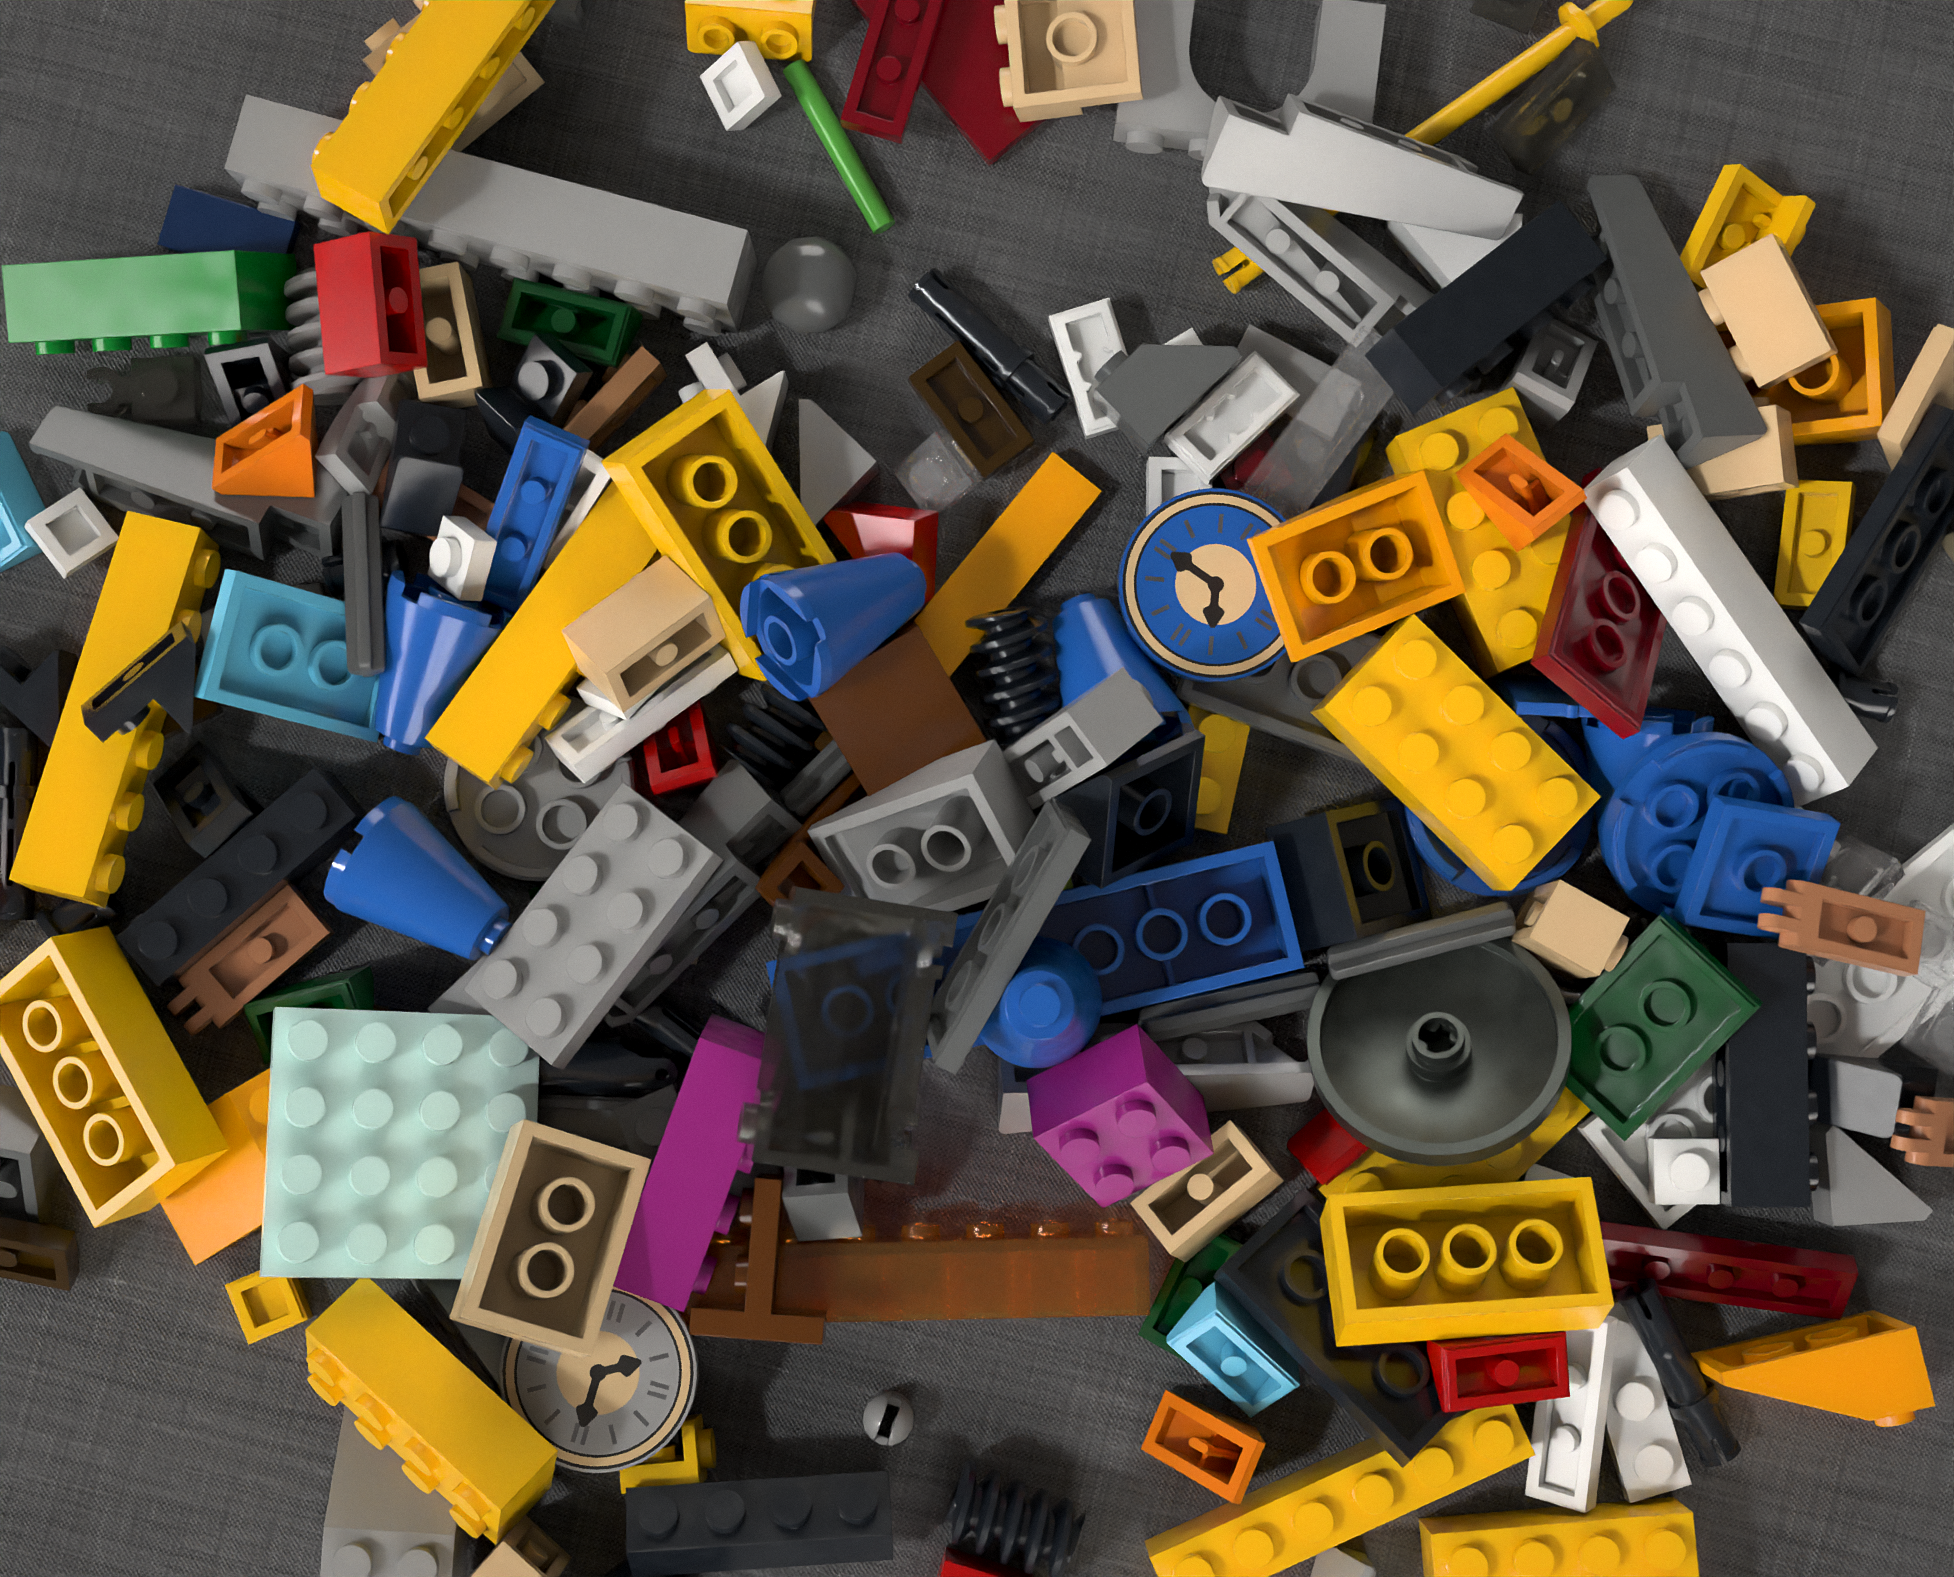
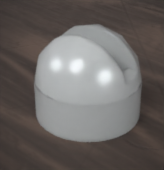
[863,1391,914,1446]

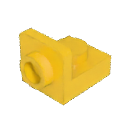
[619,1414,716,1494]

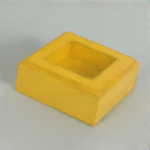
[225,1270,313,1345]

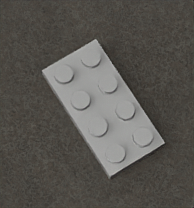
[463,782,723,1070]

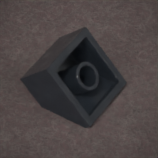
[1055,730,1206,889]
[1266,796,1432,952]

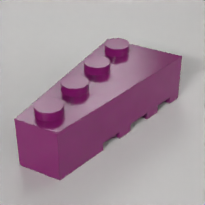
[613,1014,786,1312]

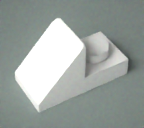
[685,342,788,455]

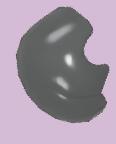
[762,236,858,334]

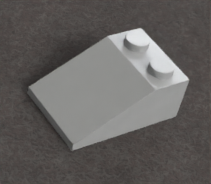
[808,739,1036,938]
[320,1406,468,1577]

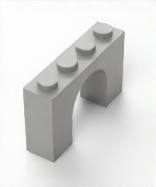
[1113,0,1386,161]

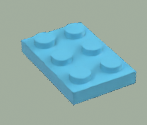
[194,569,385,743]

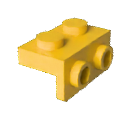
[685,0,817,62]
[1680,164,1816,294]

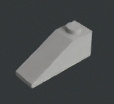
[1002,667,1164,810]

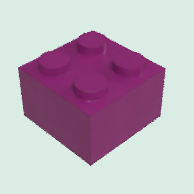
[1026,1024,1214,1208]

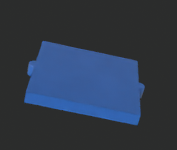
[1496,674,1596,718]

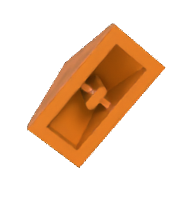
[212,384,318,498]
[1456,433,1587,553]
[1141,1390,1266,1505]

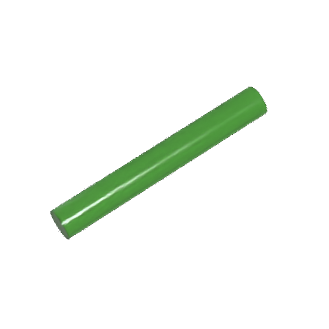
[783,59,895,235]

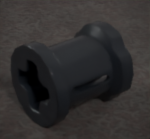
[36,894,126,938]

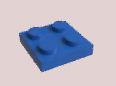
[1672,794,1841,940]

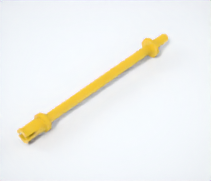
[1212,0,1633,294]

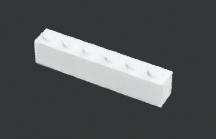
[1583,434,1878,807]

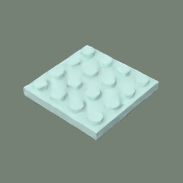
[259,1007,539,1280]

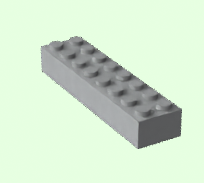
[224,94,758,337]

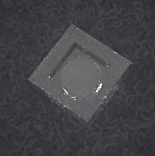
[892,429,983,517]

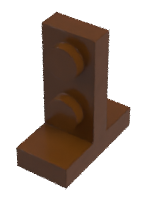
[689,1173,828,1345]

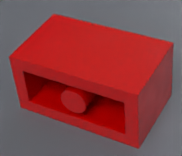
[313,231,428,378]

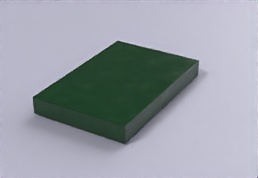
[1565,911,1763,1142]

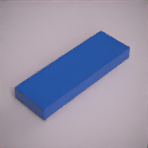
[482,415,591,613]

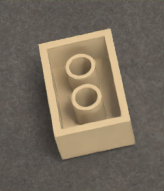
[449,1119,651,1357]

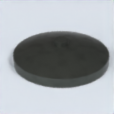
[1307,922,1571,1166]

